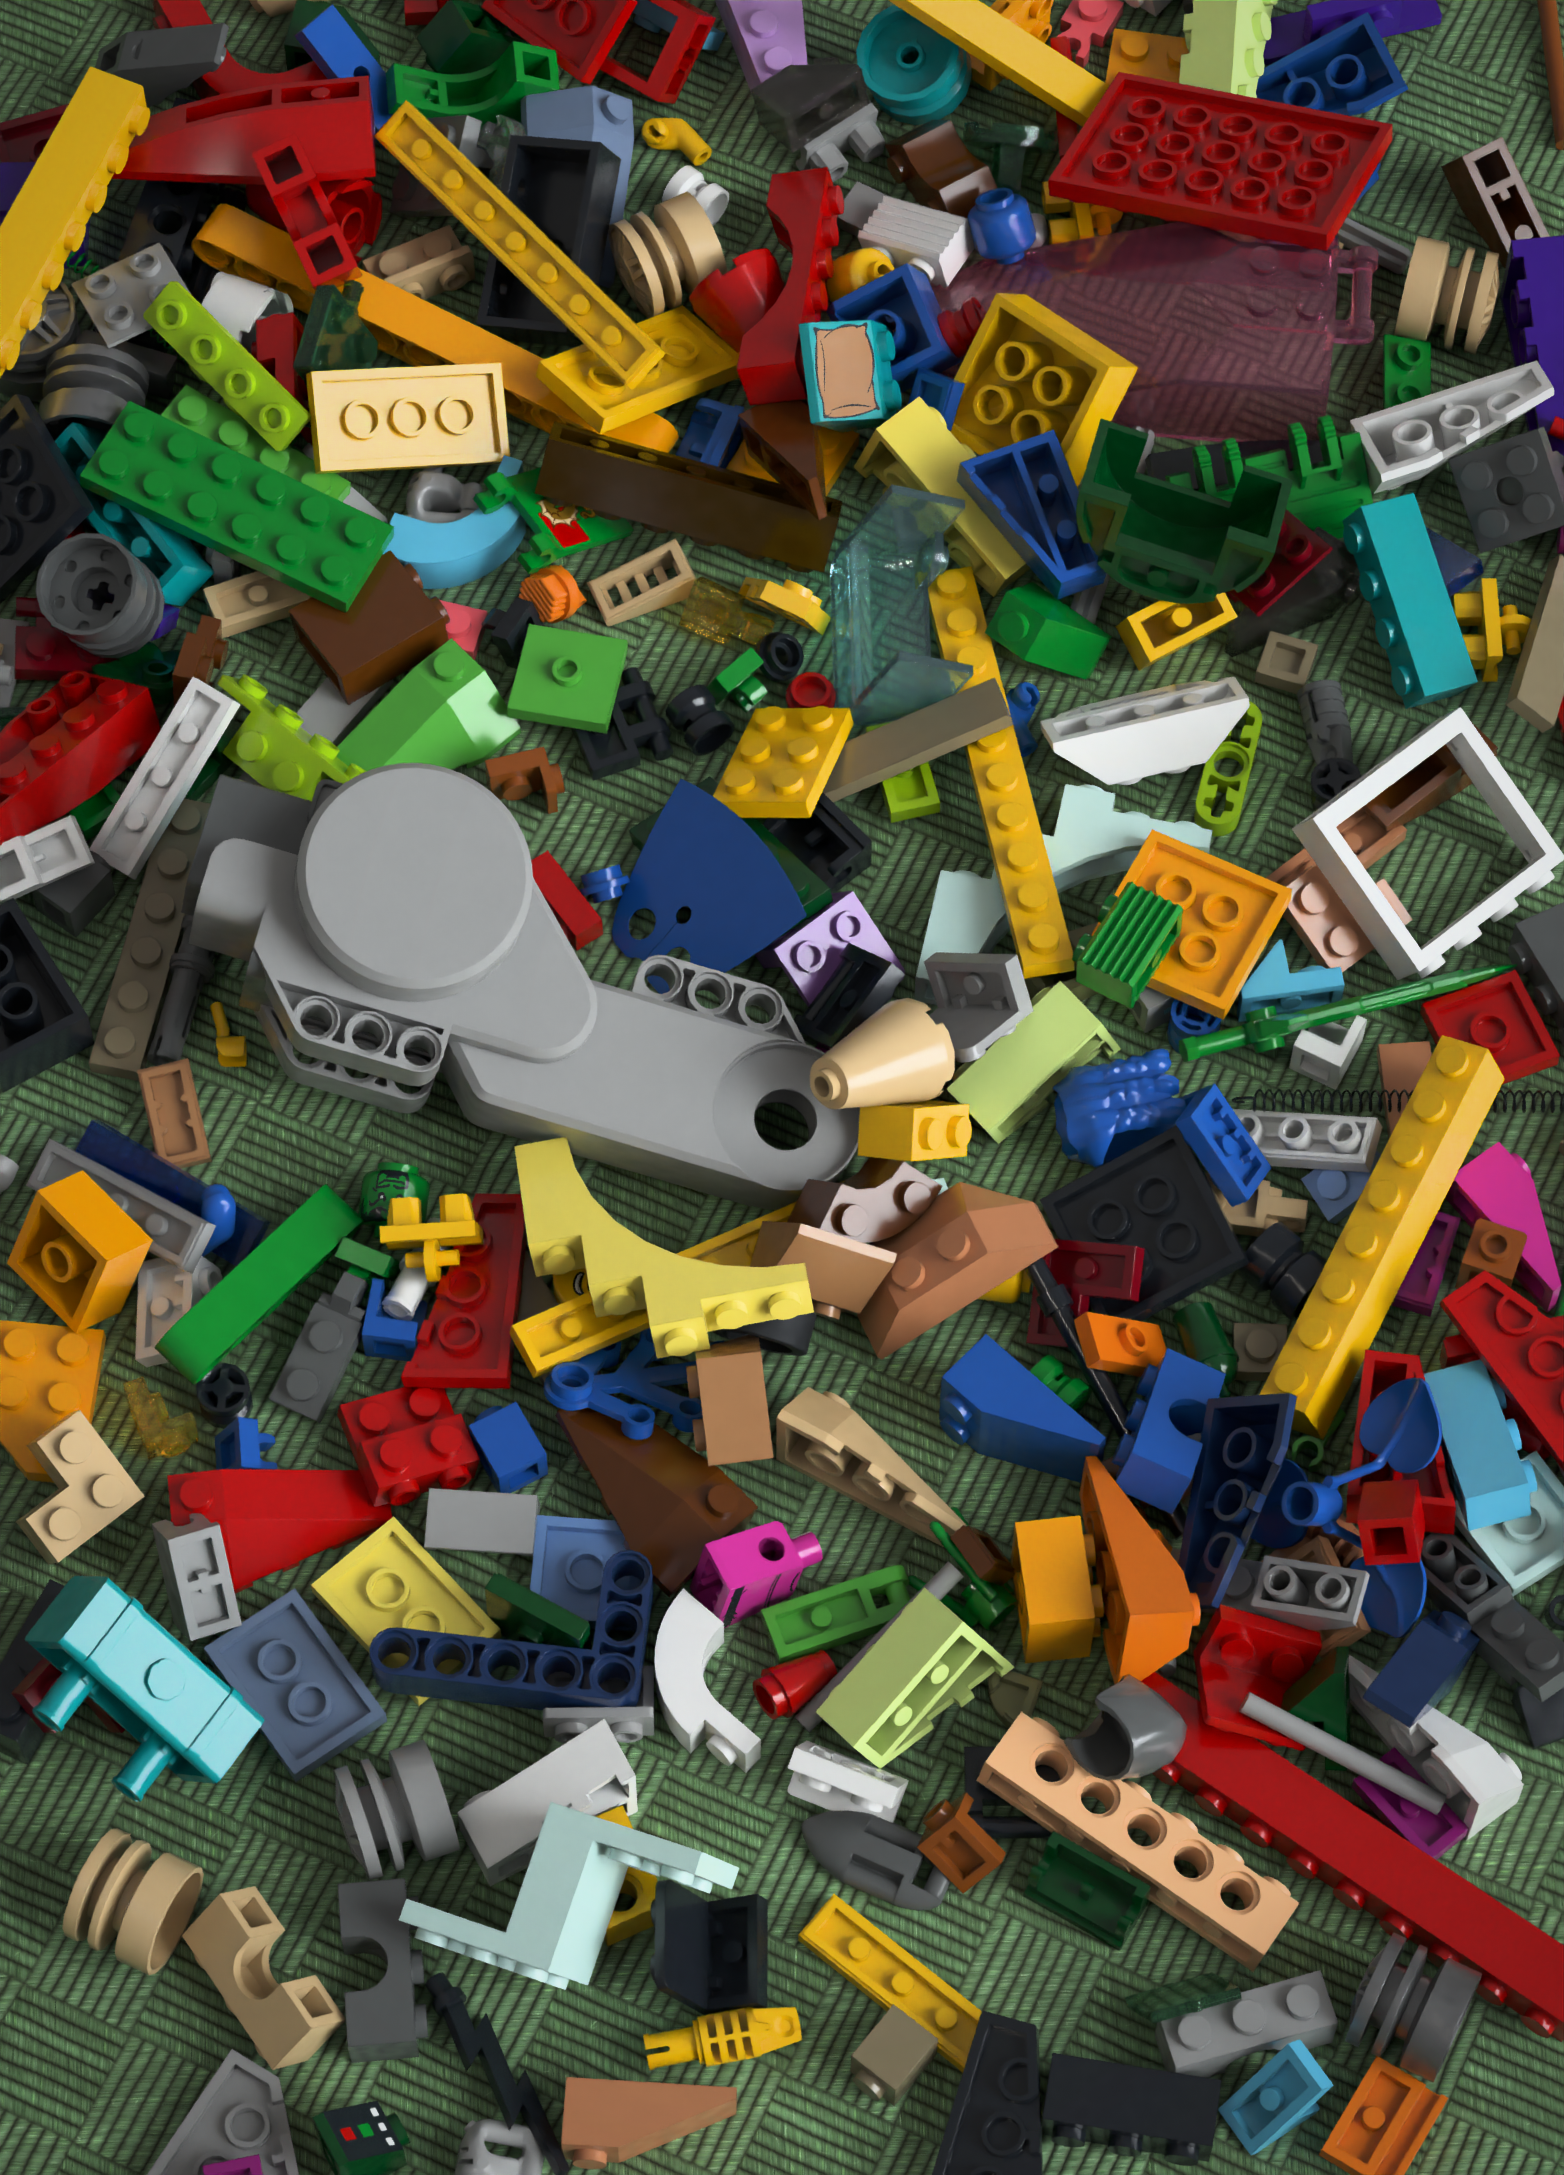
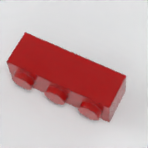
[531,850,603,951]

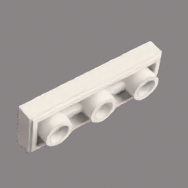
[1233,1109,1382,1173]

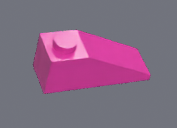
[1445,1142,1562,1313]

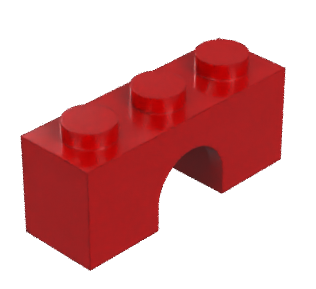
[251,132,362,296]

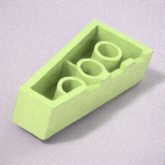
[1179,0,1278,98]

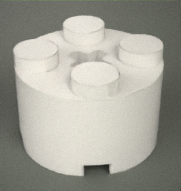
[201,272,294,355]

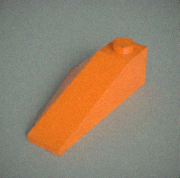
[1079,1456,1201,1684]

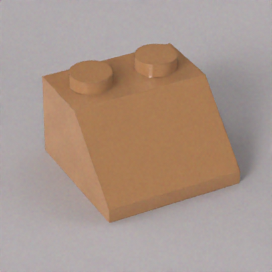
[750,1221,897,1320]
[686,1335,773,1466]

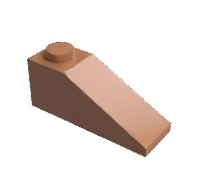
[561,2077,737,2169]

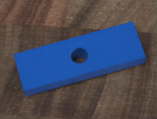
[294,4,393,151]

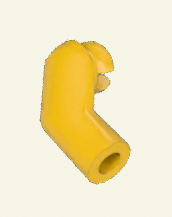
[641,118,712,166]

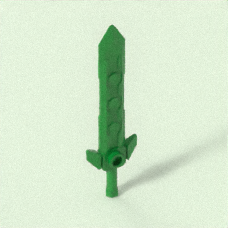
[1178,964,1517,1062]

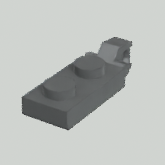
[269,1271,369,1423]

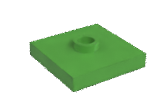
[507,624,628,734]

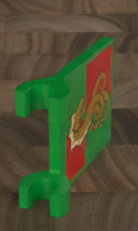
[473,467,634,574]

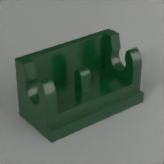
[1023,1831,1151,1951]

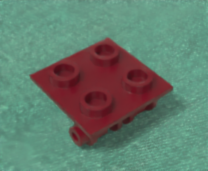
[1225,509,1333,617]

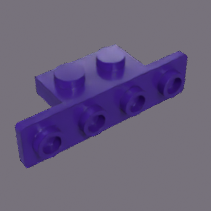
[1263,0,1442,65]

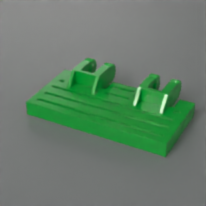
[1165,415,1373,542]

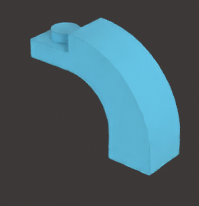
[382,455,526,589]

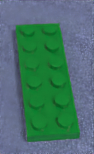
[80,401,394,613]

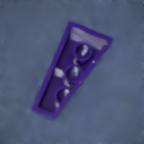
[1500,235,1564,456]

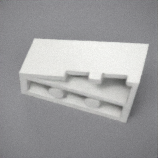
[457,1719,638,1886]

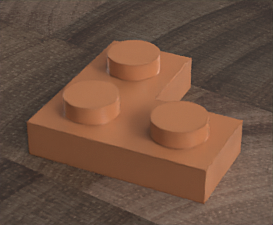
[1283,864,1413,973]

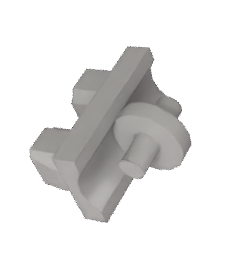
[796,100,885,182]

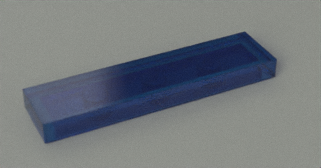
[76,1120,270,1266]

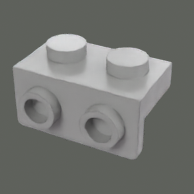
[543,1666,654,1743]

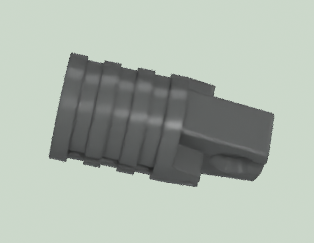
[1296,680,1353,765]

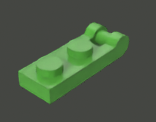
[761,1565,910,1664]

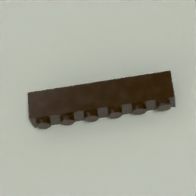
[535,422,842,573]

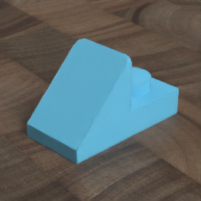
[1237,939,1345,1022]
[1218,2039,1334,2155]

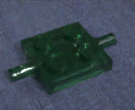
[293,280,378,429]

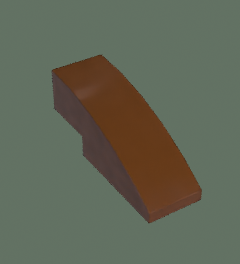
[1362,723,1498,831]

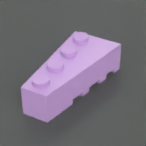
[715,0,809,123]

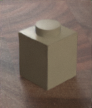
[850,2004,938,2106]

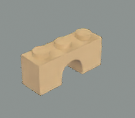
[182,1886,346,2070]

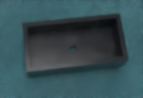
[476,135,621,347]

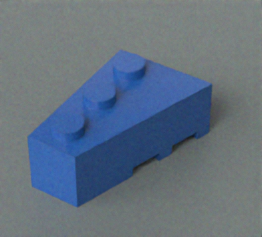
[957,430,1106,600]

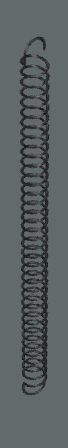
[1232,1089,1564,1113]

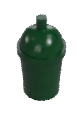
[1173,1302,1239,1398]

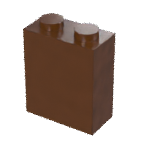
[289,550,450,705]

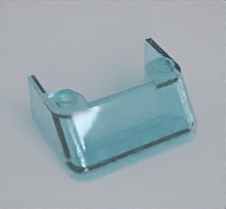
[830,484,974,726]

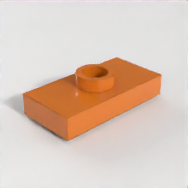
[1074,1312,1166,1377]

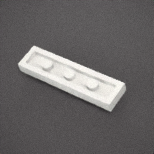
[89,676,240,880]

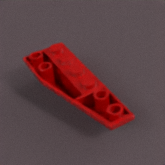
[111,75,376,185]
[0,670,161,845]

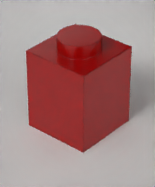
[1357,1479,1426,1566]

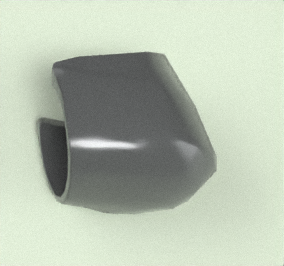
[1064,1674,1187,1781]

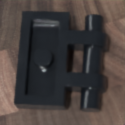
[571,667,674,781]

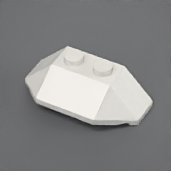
[1040,677,1250,785]

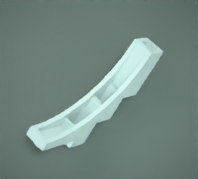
[914,784,1212,1005]

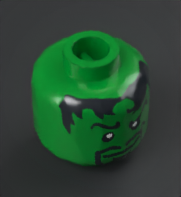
[358,1162,430,1239]

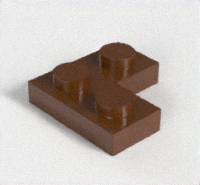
[172,615,229,707]

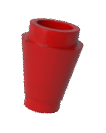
[753,1650,837,1719]

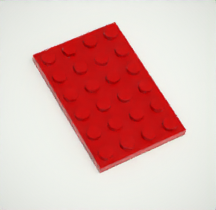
[1048,72,1393,251]

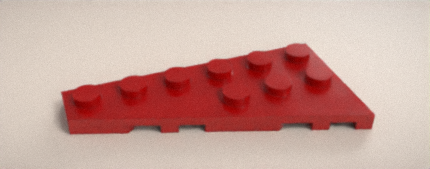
[1439,1270,1564,1471]

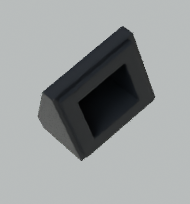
[1511,1685,1564,1750]

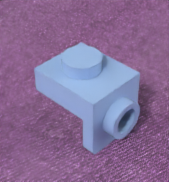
[1301,1150,1381,1224]

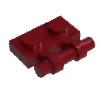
[15,596,117,681]

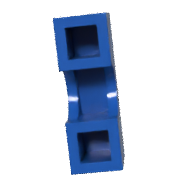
[1111,1348,1226,1514]

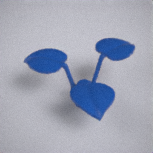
[1251,1378,1442,1638]

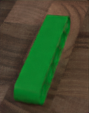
[155,1184,364,1385]

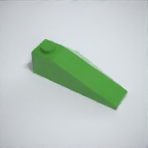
[328,638,521,781]

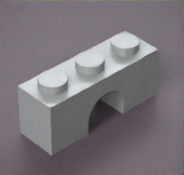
[1155,1970,1338,2078]

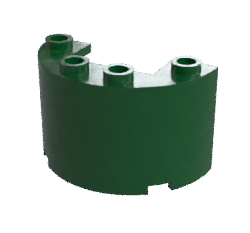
[1076,419,1293,604]

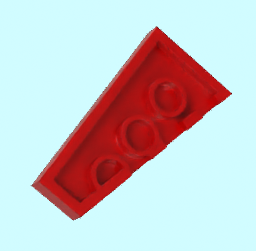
[401,1193,527,1389]

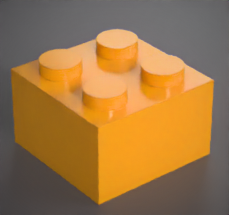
[7,1170,153,1333]
[1011,1515,1104,1664]

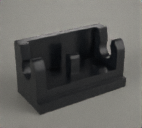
[762,792,872,893]

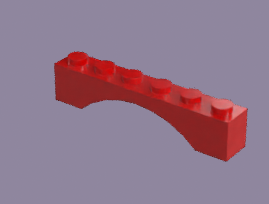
[737,167,844,406]

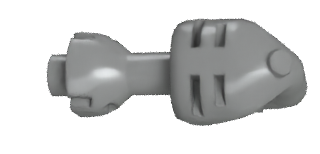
[405,467,483,523]
[454,2119,544,2175]

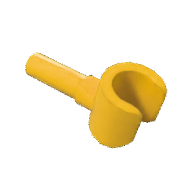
[210,1002,247,1067]

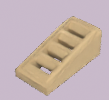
[587,538,702,627]

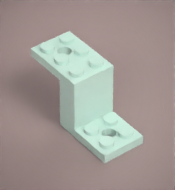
[399,1802,739,1990]

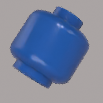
[968,188,1036,265]

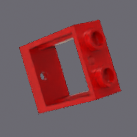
[600,0,716,104]

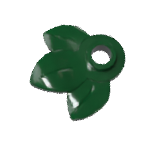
[92,641,181,704]

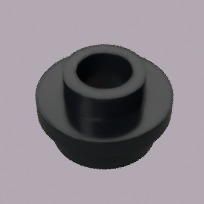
[755,632,804,682]

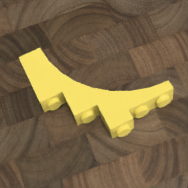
[514,1137,814,1359]

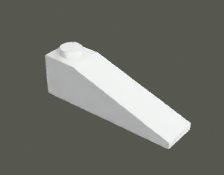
[1350,360,1554,494]
[1349,1655,1524,1840]

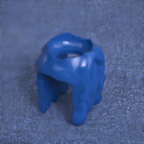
[1052,1049,1187,1168]

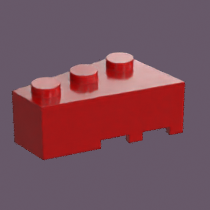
[1346,1350,1456,1535]

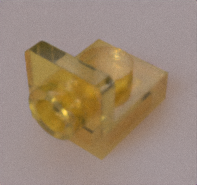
[123,1376,199,1460]

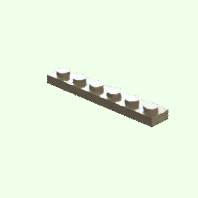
[89,799,211,1081]

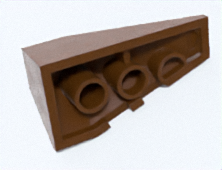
[555,1394,758,1597]

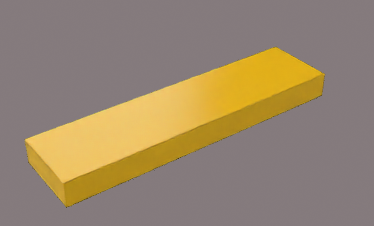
[798,1894,982,2072]

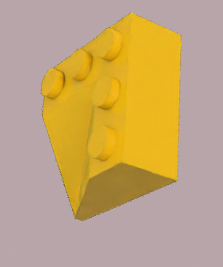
[950,293,1138,488]

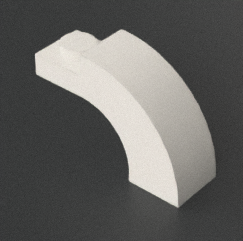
[654,1588,761,1773]

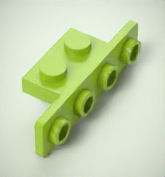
[143,281,311,451]
[217,674,367,801]

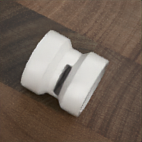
[662,165,729,226]

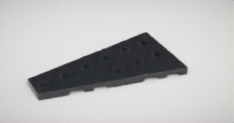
[932,2010,1043,2175]

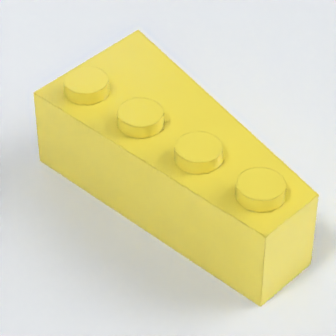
[854,396,1030,597]

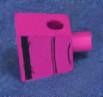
[690,1521,823,1628]

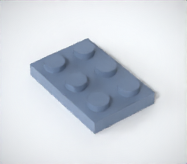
[203,1588,387,1782]

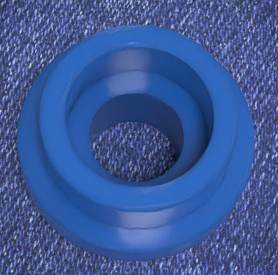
[579,864,630,904]

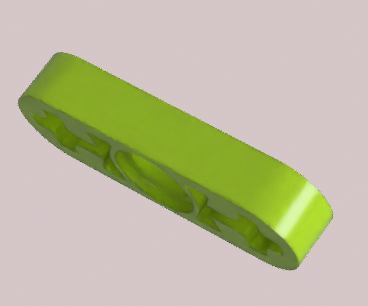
[1194,701,1262,837]

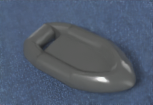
[801,1810,951,1911]

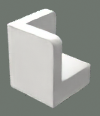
[1289,1015,1367,1090]

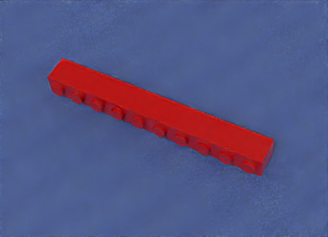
[1141,1672,1564,2042]

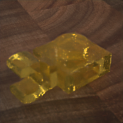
[679,577,775,646]

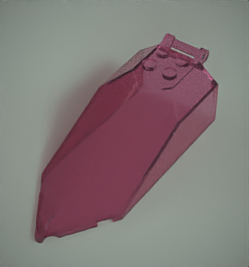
[893,222,1379,442]

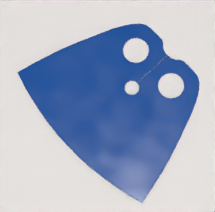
[612,779,807,994]

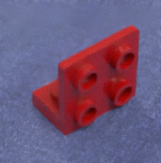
[1193,1604,1322,1751]

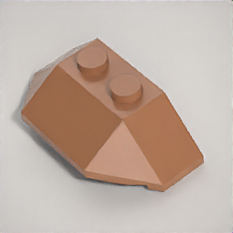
[857,1182,1058,1360]

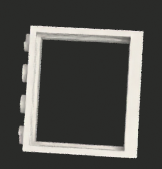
[1292,707,1564,980]

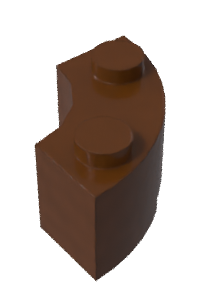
[885,119,997,218]
[787,1157,942,1243]

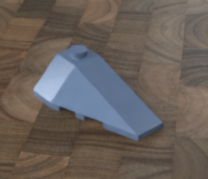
[520,85,634,288]

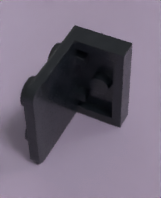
[650,1879,768,2015]

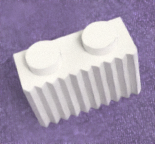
[858,196,975,288]

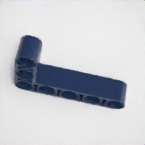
[369,1550,653,1710]

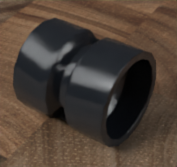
[1236,1221,1327,1322]

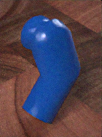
[1006,682,1040,758]
[201,1184,236,1257]

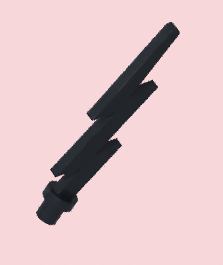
[425,1972,569,2175]

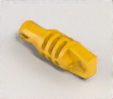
[643,2007,802,2071]

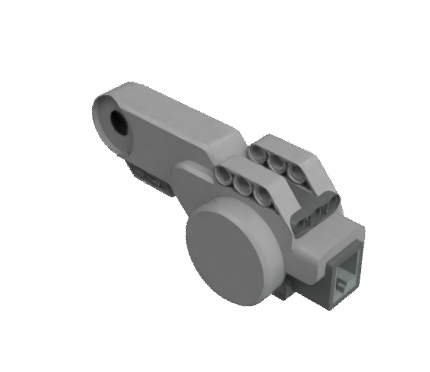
[181,763,860,1210]

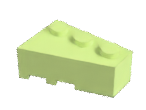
[947,981,1121,1144]
[816,1587,1015,1769]

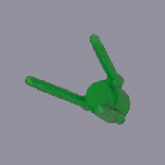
[908,1507,1018,1631]

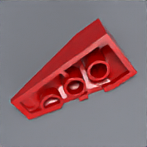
[167,1469,392,1594]

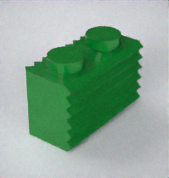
[1072,882,1183,1008]

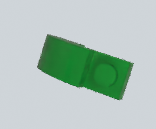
[385,41,560,135]

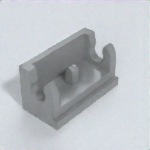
[424,1488,540,1557]
[152,1513,242,1641]

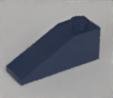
[1362,1610,1481,1728]

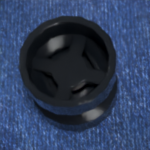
[665,685,734,756]

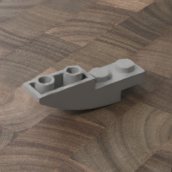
[1171,1548,1370,1630]

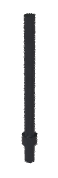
[1025,1257,1187,1540]

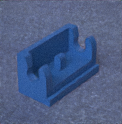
[675,398,744,469]

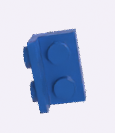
[1175,1083,1272,1207]

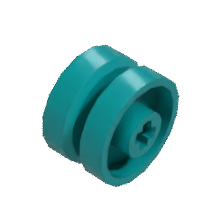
[856,5,972,125]

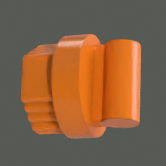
[519,565,587,623]

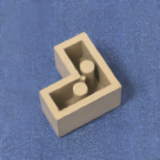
[16,1410,145,1565]

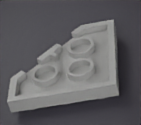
[147,2049,299,2175]

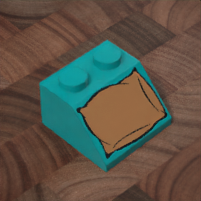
[799,320,902,433]

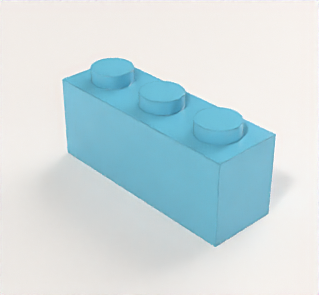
[1424,1359,1537,1531]

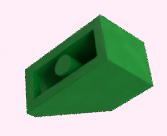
[985,582,1112,680]

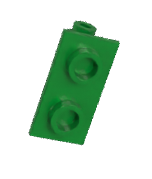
[1383,334,1431,410]

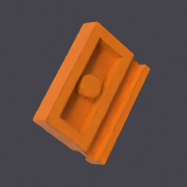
[1319,2056,1448,2175]

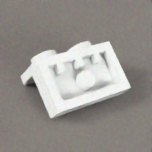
[135,1256,223,1367]
[788,1740,909,1823]

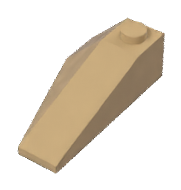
[776,1387,967,1548]

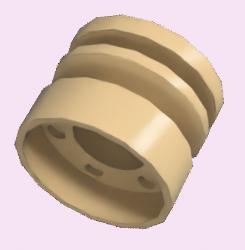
[608,192,727,318]
[1395,236,1500,355]
[62,1828,204,1975]

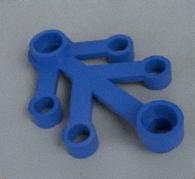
[544,1328,724,1440]

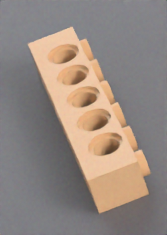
[976,1711,1299,1972]

